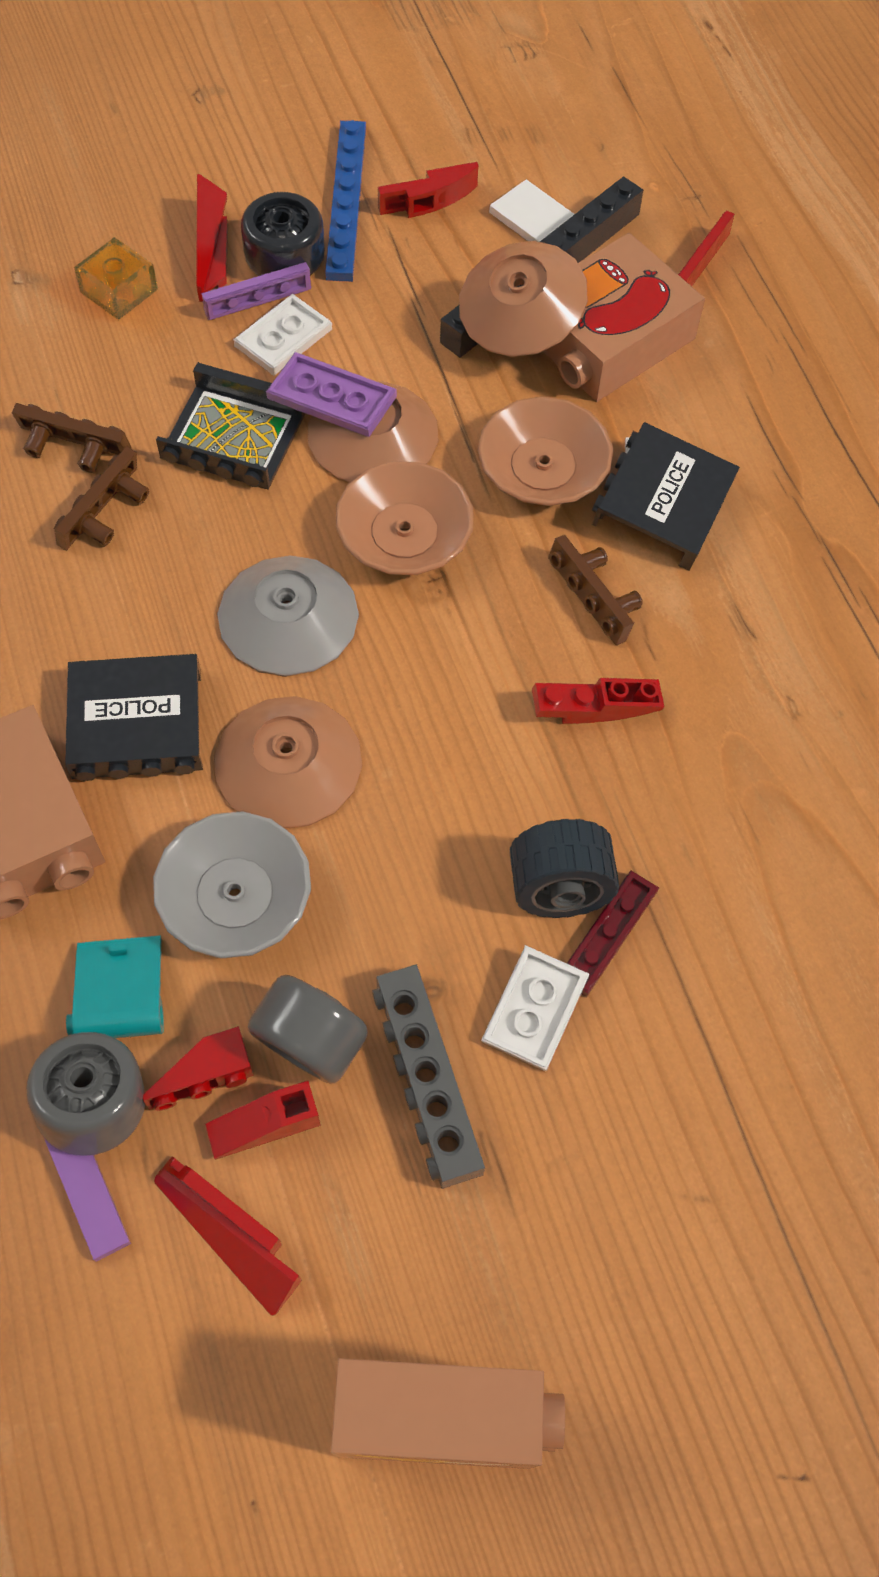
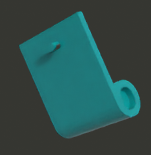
[66,935,164,1038]

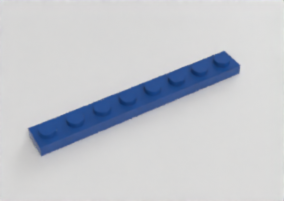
[326,120,366,282]

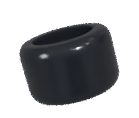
[241,192,325,276]

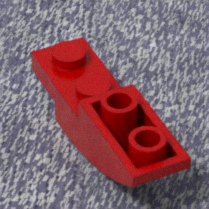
[378,162,479,218]
[532,678,665,724]

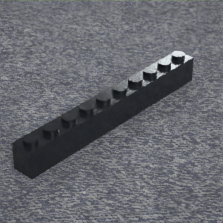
[440,176,644,358]

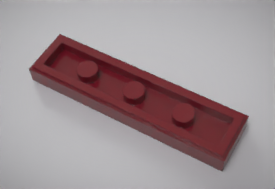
[567,870,659,997]

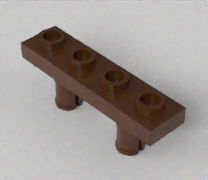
[12,403,132,473]
[54,446,149,551]
[548,535,643,646]

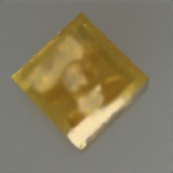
[74,237,158,320]

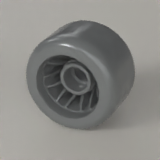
[248,974,368,1084]
[26,1032,145,1156]

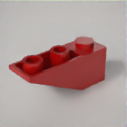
[143,1026,254,1111]
[205,1081,321,1160]

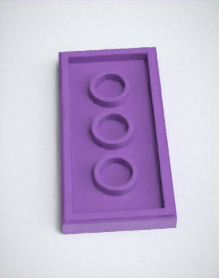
[266,352,397,437]

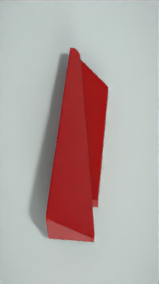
[154,1156,302,1316]

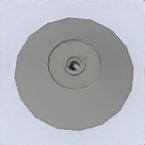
[217,555,359,676]
[153,811,311,959]

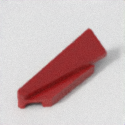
[196,174,228,302]

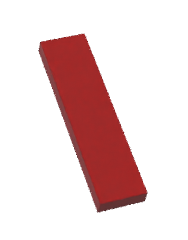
[678,210,735,286]

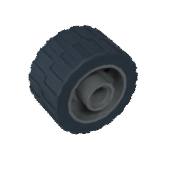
[510,819,619,918]

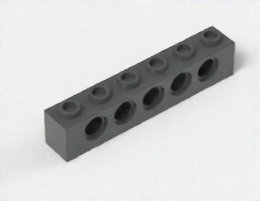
[372,964,485,1189]

